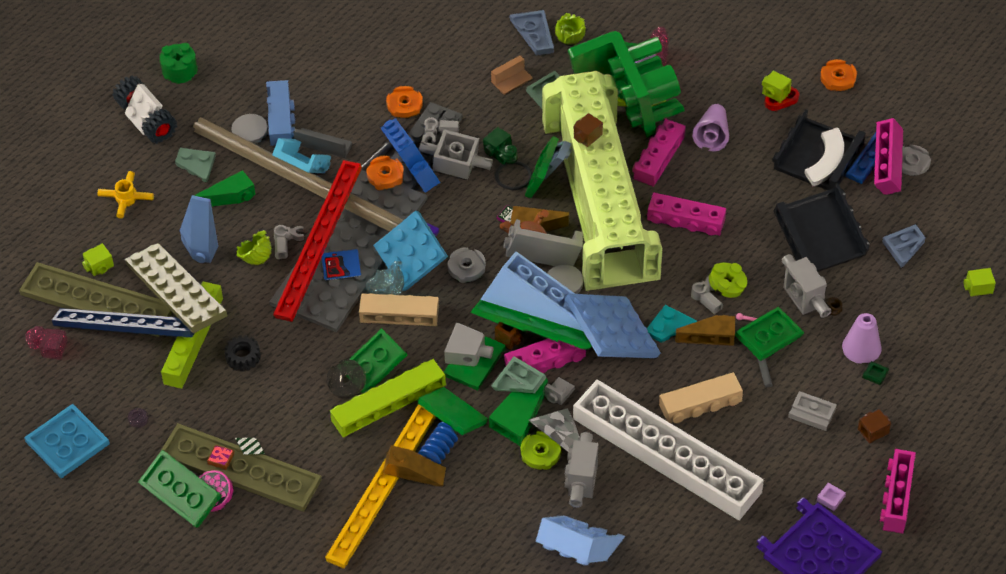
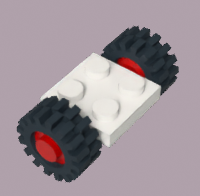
[112,75,178,144]

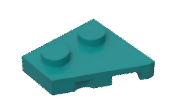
[647,305,697,343]

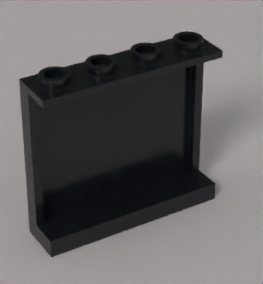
[772,110,866,190]
[773,183,869,272]

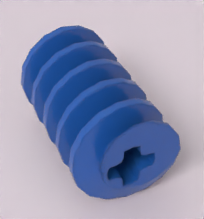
[418,422,458,465]

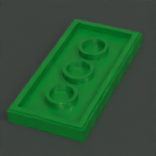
[138,450,223,528]

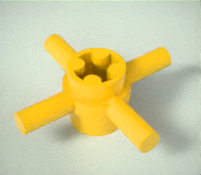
[97,171,154,219]

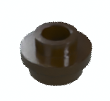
[825,297,843,316]

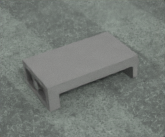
[503,219,583,266]

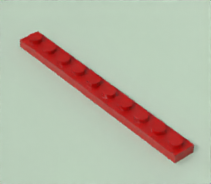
[273,160,362,322]

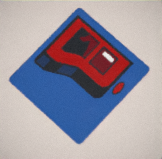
[322,249,361,280]

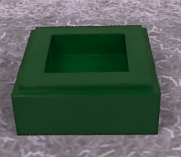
[862,361,889,385]

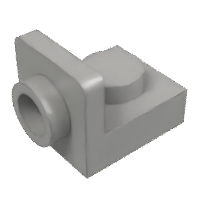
[545,377,575,405]

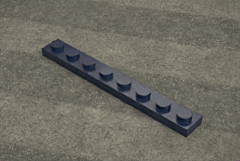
[52,308,195,338]

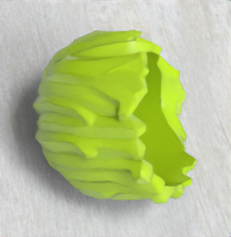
[555,13,586,45]
[237,231,272,265]

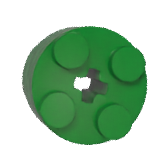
[160,43,198,83]

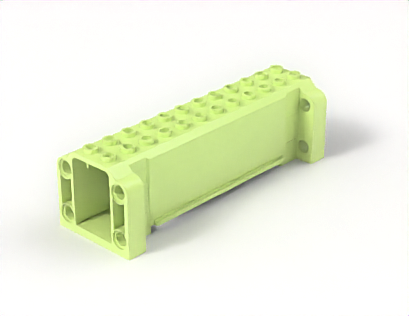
[542,71,662,291]

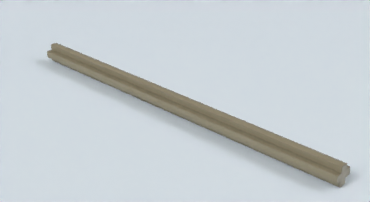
[193,117,403,232]

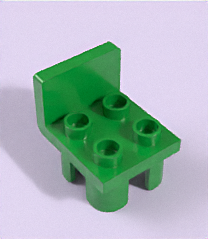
[568,31,684,137]

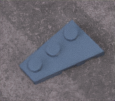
[510,10,554,55]
[544,141,572,179]

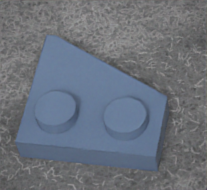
[882,224,926,268]

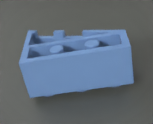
[266,80,295,146]

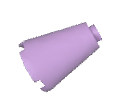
[692,104,729,151]
[842,313,882,364]

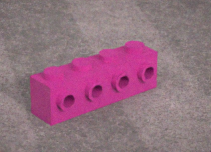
[874,118,903,195]
[632,119,686,187]
[647,192,726,236]
[504,339,586,374]
[880,449,916,533]

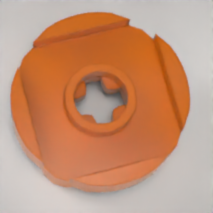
[820,60,857,91]
[386,86,423,118]
[366,156,404,190]

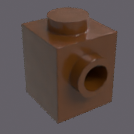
[573,113,603,147]
[495,322,523,350]
[858,409,891,444]

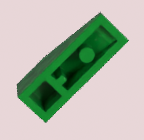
[195,170,256,206]

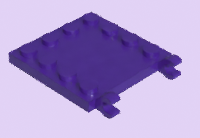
[756,497,882,574]

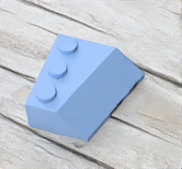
[536,516,625,565]

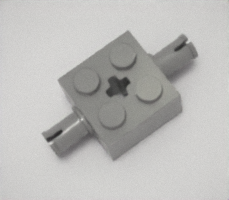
[419,129,493,180]
[781,254,831,318]
[565,432,598,507]

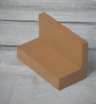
[491,56,533,95]

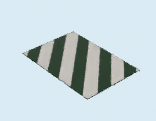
[235,438,265,454]

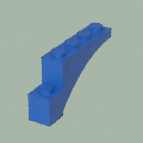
[381,118,440,193]

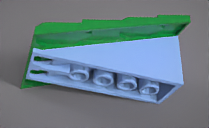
[470,251,592,350]

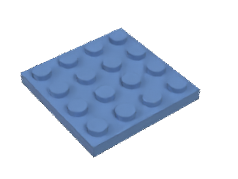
[564,294,661,358]

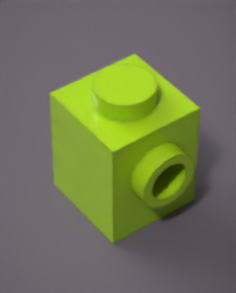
[762,71,791,103]
[82,243,114,276]

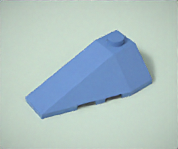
[180,195,218,263]

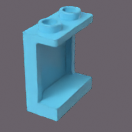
[272,138,331,173]

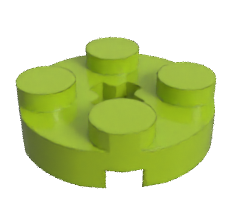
[709,263,747,298]
[521,431,561,470]

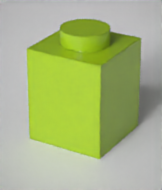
[964,268,996,296]

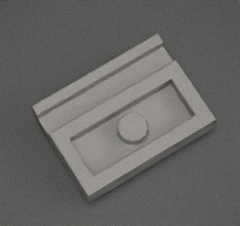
[788,391,837,431]

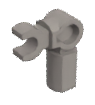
[422,117,459,145]
[274,225,304,259]
[691,276,723,314]

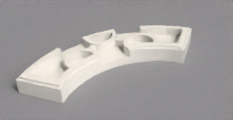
[805,128,844,186]

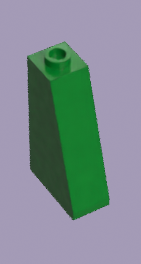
[489,379,548,447]

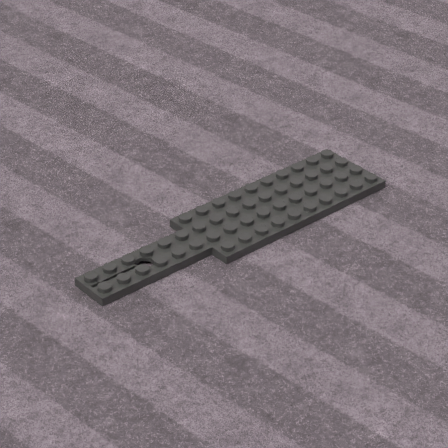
[269,102,463,332]

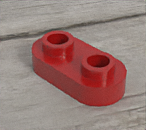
[765,87,799,111]

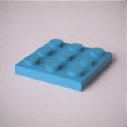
[373,211,448,291]
[24,404,110,479]

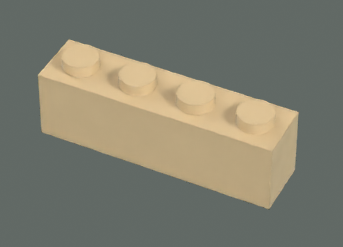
[359,293,439,326]
[659,372,743,423]

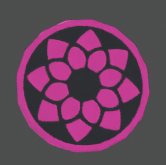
[199,470,233,511]

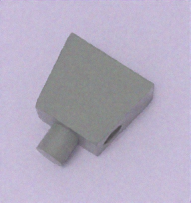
[444,323,493,366]

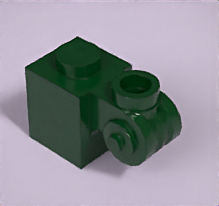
[483,127,518,165]

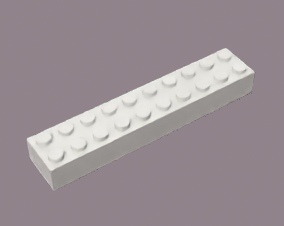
[573,380,764,520]

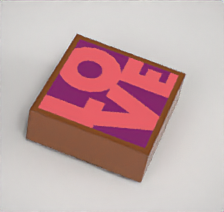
[207,445,234,470]

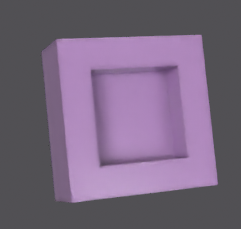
[817,483,846,511]

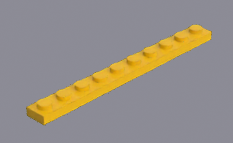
[326,404,436,569]

